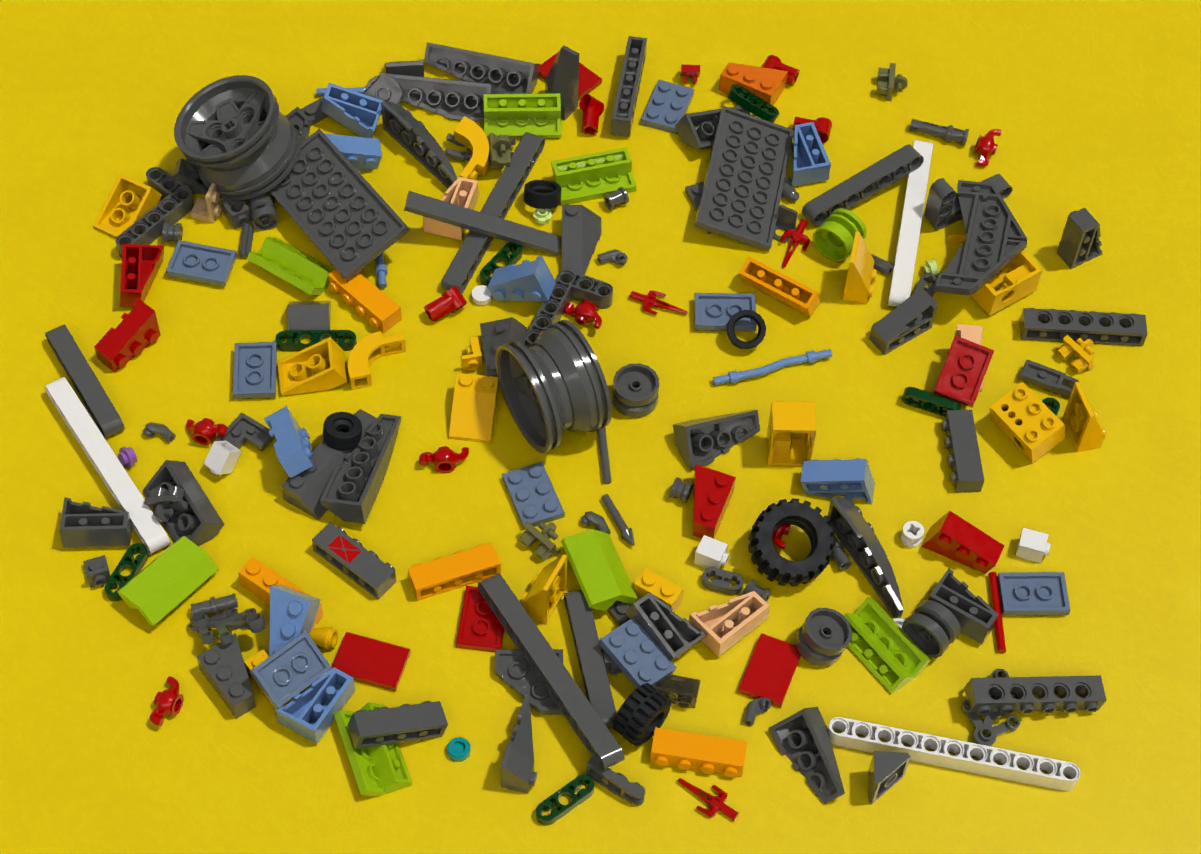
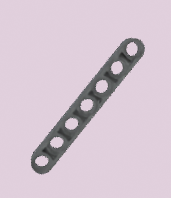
[802,145,924,226]
[45,324,125,438]
[564,590,617,729]

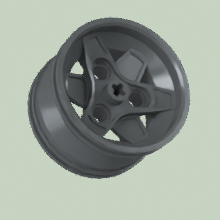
[174,75,301,201]
[495,320,612,453]

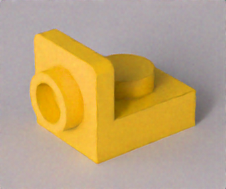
[461,336,483,371]

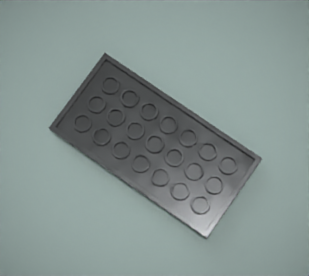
[694,106,794,251]
[269,129,410,281]

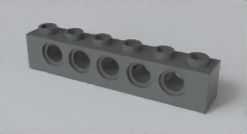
[611,36,647,137]
[1020,308,1147,346]
[964,675,1107,715]

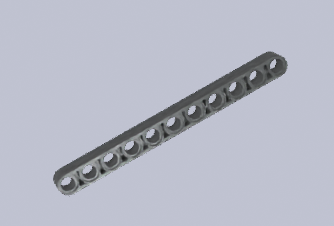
[441,132,545,294]
[478,573,625,770]

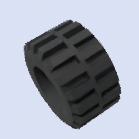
[613,683,671,747]

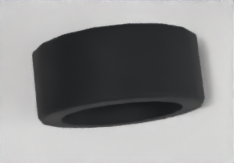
[524,180,561,209]
[726,310,766,349]

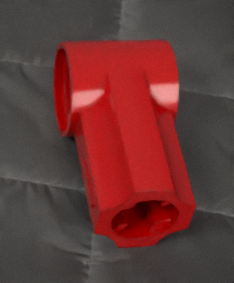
[761,55,800,85]
[579,94,604,135]
[793,117,832,143]
[424,286,467,322]

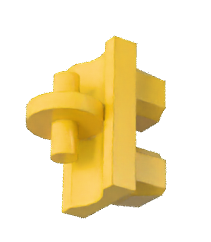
[1057,335,1095,374]

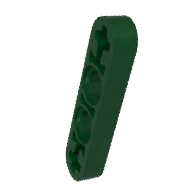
[276,330,357,351]

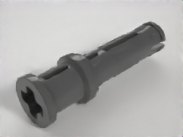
[910,119,969,146]

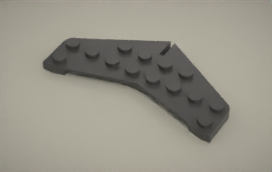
[935,180,1027,295]

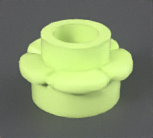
[533,208,552,225]
[923,259,940,276]

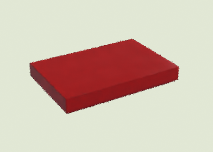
[538,52,602,101]
[933,335,994,408]
[456,586,504,652]
[332,632,411,691]
[738,633,801,708]

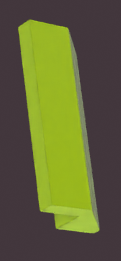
[484,93,561,139]
[551,147,636,206]
[247,237,334,295]
[561,529,638,612]
[117,536,219,626]
[844,597,931,693]
[334,702,412,797]

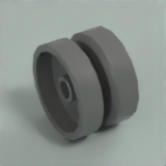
[613,363,659,417]
[902,600,961,658]
[795,608,852,666]

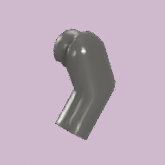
[781,177,799,202]
[597,249,628,265]
[143,422,176,443]
[581,511,611,535]
[743,697,772,726]

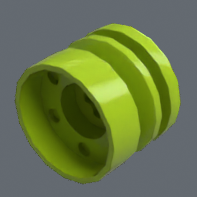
[813,208,866,262]

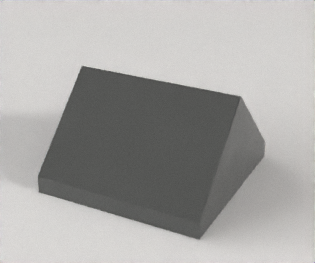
[385,60,424,77]
[287,301,331,330]
[868,751,911,804]

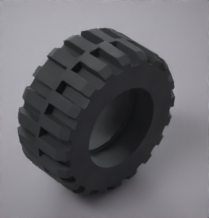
[748,498,836,587]

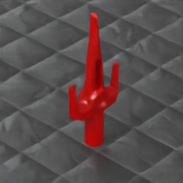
[780,219,810,268]
[630,290,688,315]
[678,778,739,821]

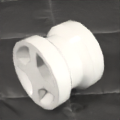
[900,521,924,548]

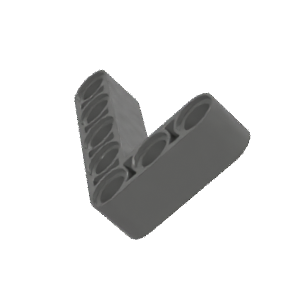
[116,167,194,258]
[924,174,1013,230]
[525,270,613,347]

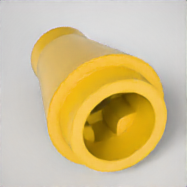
[309,627,338,649]

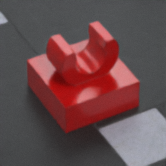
[680,64,700,85]

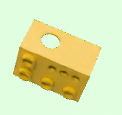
[971,251,1042,316]
[990,382,1065,464]
[766,401,817,466]

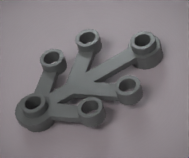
[189,608,265,645]
[961,669,1020,746]

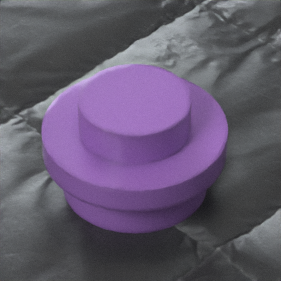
[118,447,137,468]

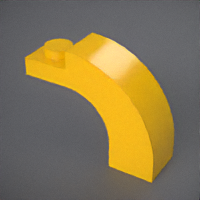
[454,116,490,180]
[348,331,406,390]

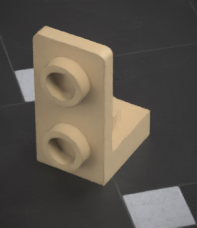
[190,183,222,223]

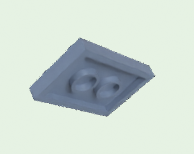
[641,80,694,134]
[166,240,237,287]
[694,293,757,331]
[233,342,277,399]
[502,462,565,530]
[997,572,1070,615]
[598,617,677,688]
[249,631,332,709]

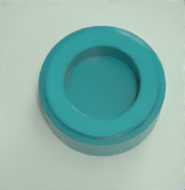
[447,737,470,762]

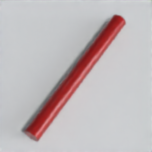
[988,572,1006,654]

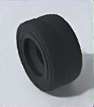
[323,412,362,450]

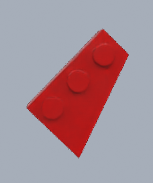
[120,244,164,307]
[94,298,161,373]
[692,464,736,539]
[921,511,1004,574]

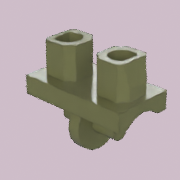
[876,63,908,101]
[488,133,511,170]
[519,521,560,561]

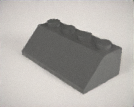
[143,460,224,546]

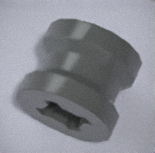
[162,222,183,243]
[669,477,693,503]

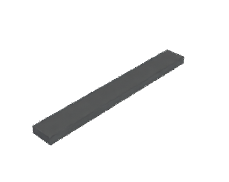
[404,191,562,256]

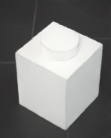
[204,440,242,476]
[1015,528,1051,563]
[694,535,730,569]

